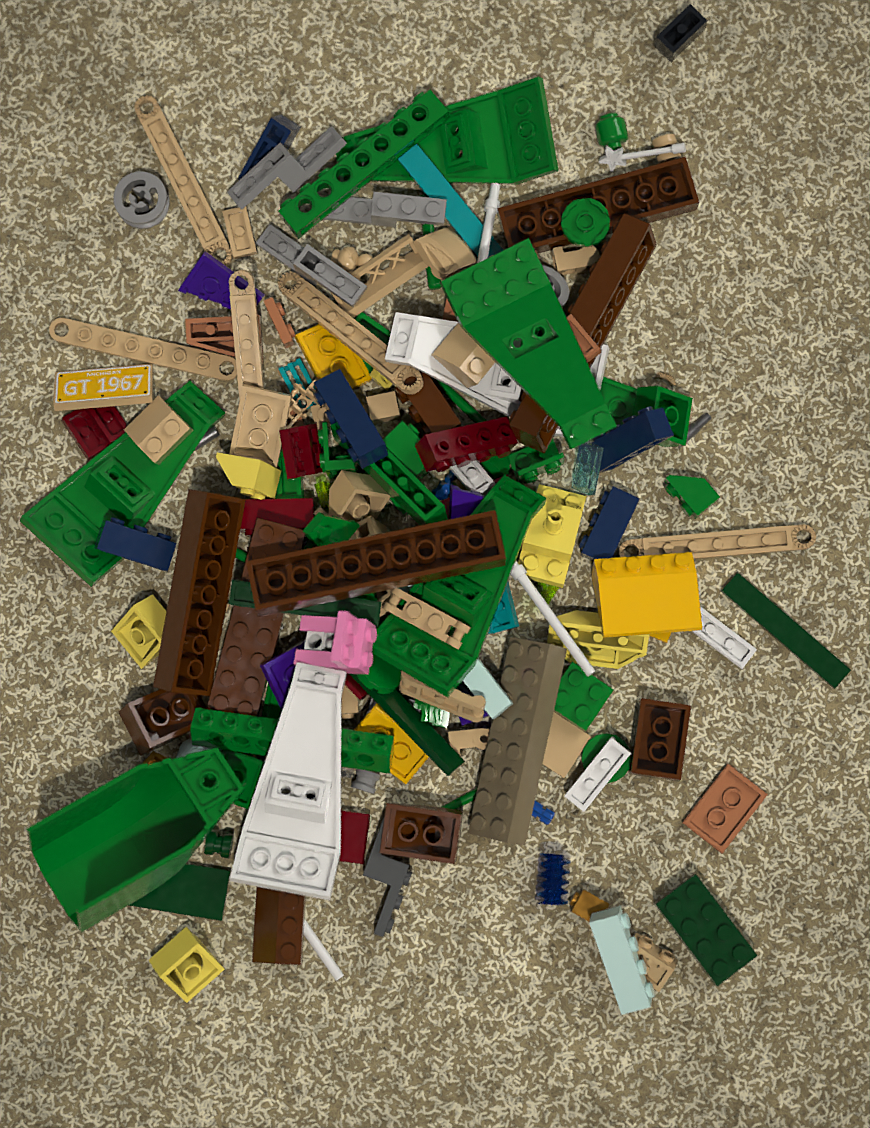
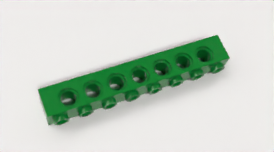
[278,90,449,239]
[190,708,394,774]

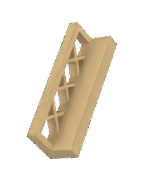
[330,234,428,318]

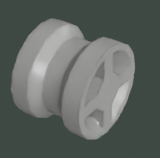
[351,769,381,794]

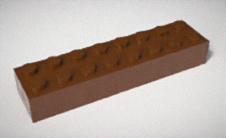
[497,156,699,254]
[153,489,246,696]
[207,518,306,716]

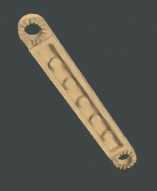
[134,95,233,267]
[229,270,264,401]
[278,272,424,394]
[49,318,237,381]
[619,524,816,560]

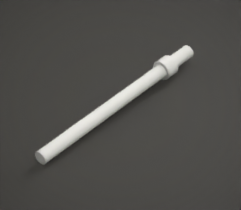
[477,183,500,263]
[511,561,595,677]

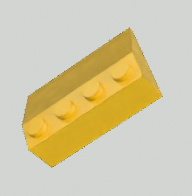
[591,552,702,638]

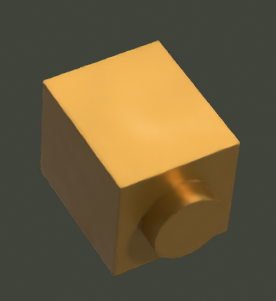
[569,889,610,922]

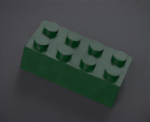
[654,874,758,987]

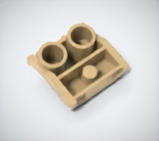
[413,226,477,280]

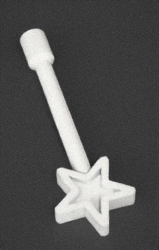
[599,143,686,172]

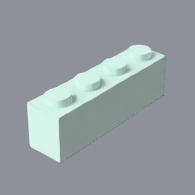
[589,906,655,1015]

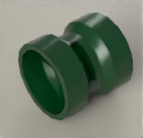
[204,830,234,859]

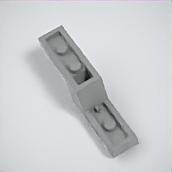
[227,126,347,209]
[324,192,447,228]
[256,224,367,307]

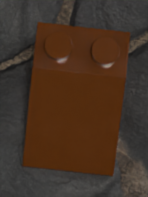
[119,689,207,756]
[380,803,464,864]

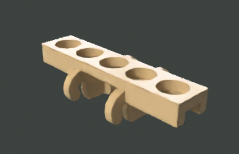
[286,377,318,429]

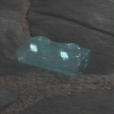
[571,441,604,495]

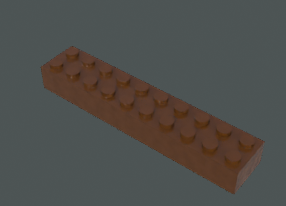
[509,214,657,453]
[246,510,506,617]

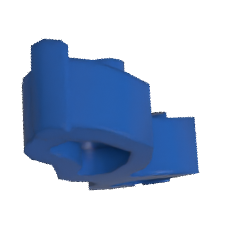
[431,470,457,500]

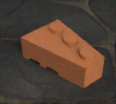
[185,315,263,365]

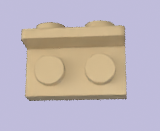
[634,933,678,992]

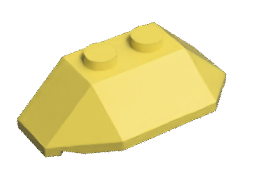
[547,610,649,669]

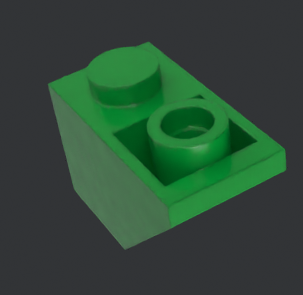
[664,475,720,519]

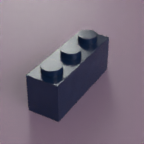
[579,486,640,562]
[94,517,177,572]

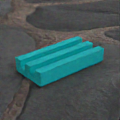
[278,358,317,410]

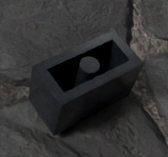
[654,4,708,62]

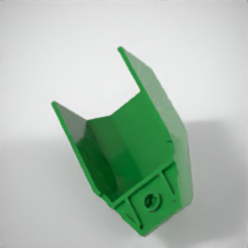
[27,747,244,933]

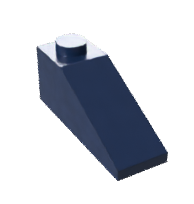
[238,114,301,180]

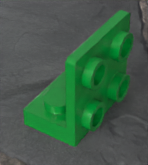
[318,422,358,479]
[508,439,565,485]

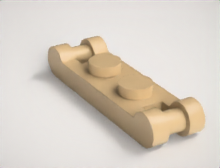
[382,588,471,650]
[399,671,486,722]

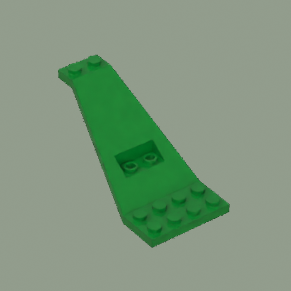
[439,238,617,449]

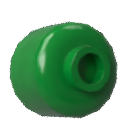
[595,113,628,151]

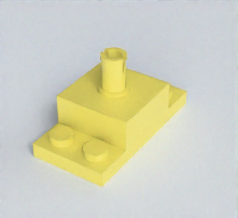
[518,484,587,588]

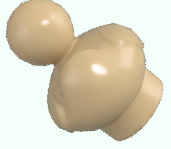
[331,246,372,274]

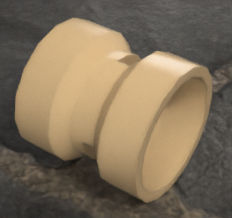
[652,134,682,164]

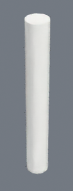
[304,920,344,981]

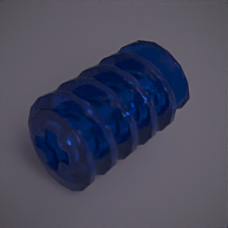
[536,853,571,906]

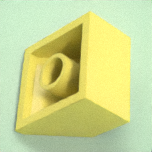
[216,452,281,500]
[111,594,166,669]
[148,927,225,1003]

